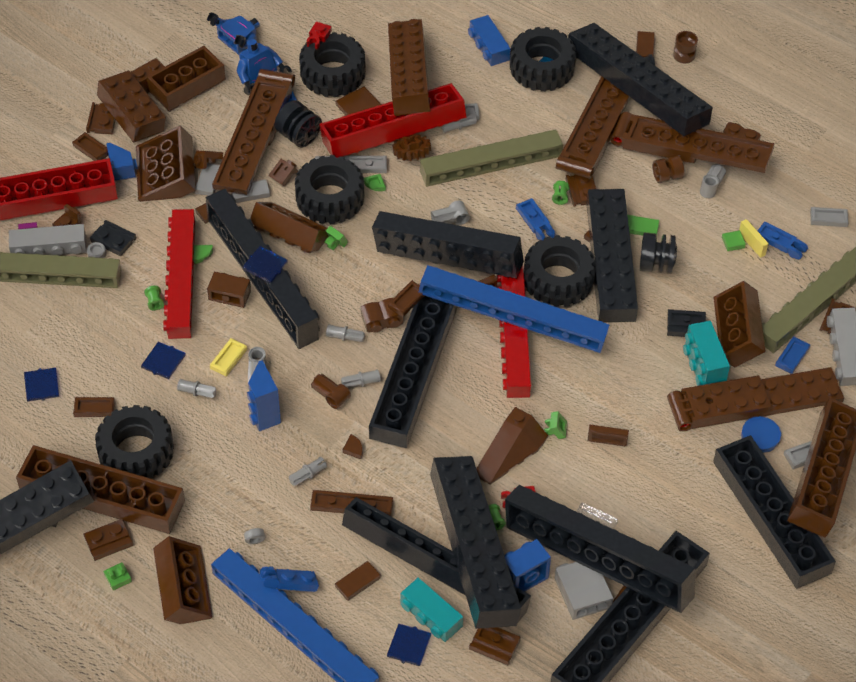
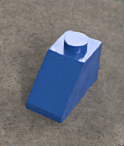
[106,143,138,181]

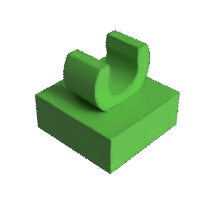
[325,226,348,250]
[544,411,567,439]
[103,562,132,591]

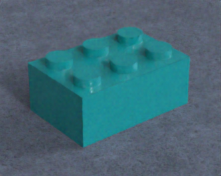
[683,320,730,386]

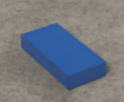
[775,336,810,374]

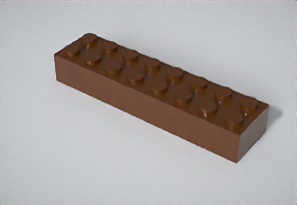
[388,19,430,116]
[787,397,856,538]
[16,445,185,534]

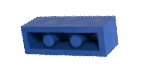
[468,15,510,66]

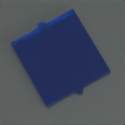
[242,246,288,283]
[141,342,186,380]
[24,367,59,402]
[387,623,432,666]

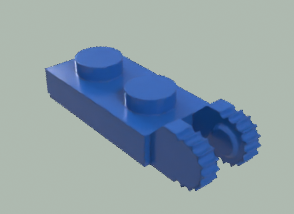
[516,198,556,241]
[757,222,808,260]
[259,566,319,592]

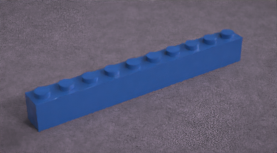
[418,265,610,353]
[211,548,379,682]

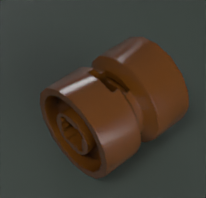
[673,31,698,64]
[652,155,684,183]

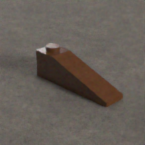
[476,407,548,485]

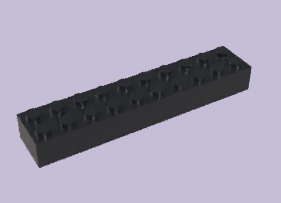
[568,23,713,136]
[205,189,320,349]
[369,296,458,448]
[430,456,521,629]
[505,485,695,613]
[551,531,710,682]

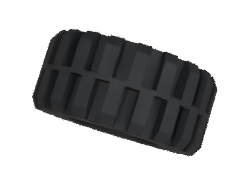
[510,27,576,92]
[299,32,366,97]
[295,155,364,225]
[524,235,596,307]
[95,405,174,479]

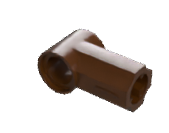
[311,374,351,409]

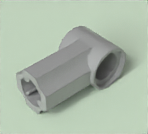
[700,163,726,198]
[431,200,470,225]
[248,347,266,382]

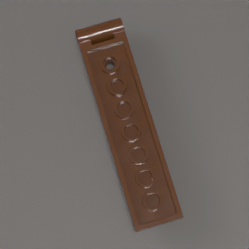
[212,69,295,195]
[555,76,630,179]
[610,112,775,173]
[667,367,844,432]

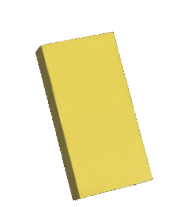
[739,219,768,258]
[210,338,247,377]

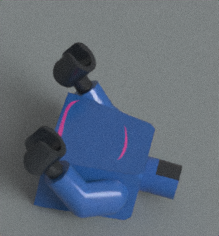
[207,12,260,55]
[236,39,292,95]

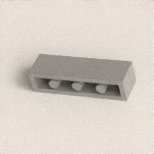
[9,224,86,256]
[827,308,856,386]

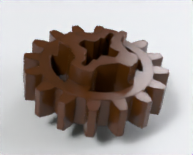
[392,134,431,162]

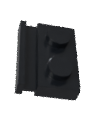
[90,220,136,256]
[667,309,706,337]

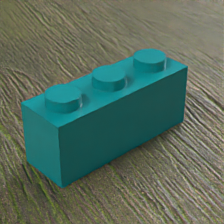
[400,577,463,642]

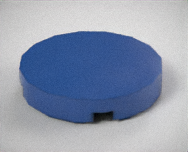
[741,416,781,453]

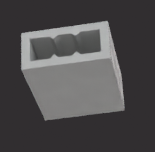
[555,562,613,620]

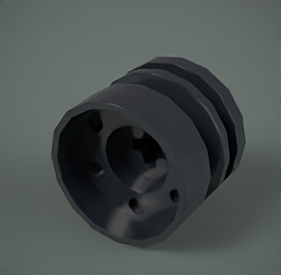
[274,100,322,148]
[640,232,677,274]

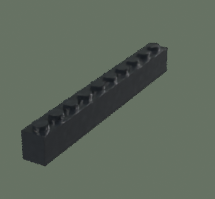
[342,497,531,622]

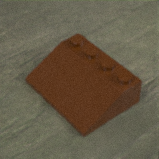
[136,125,196,202]

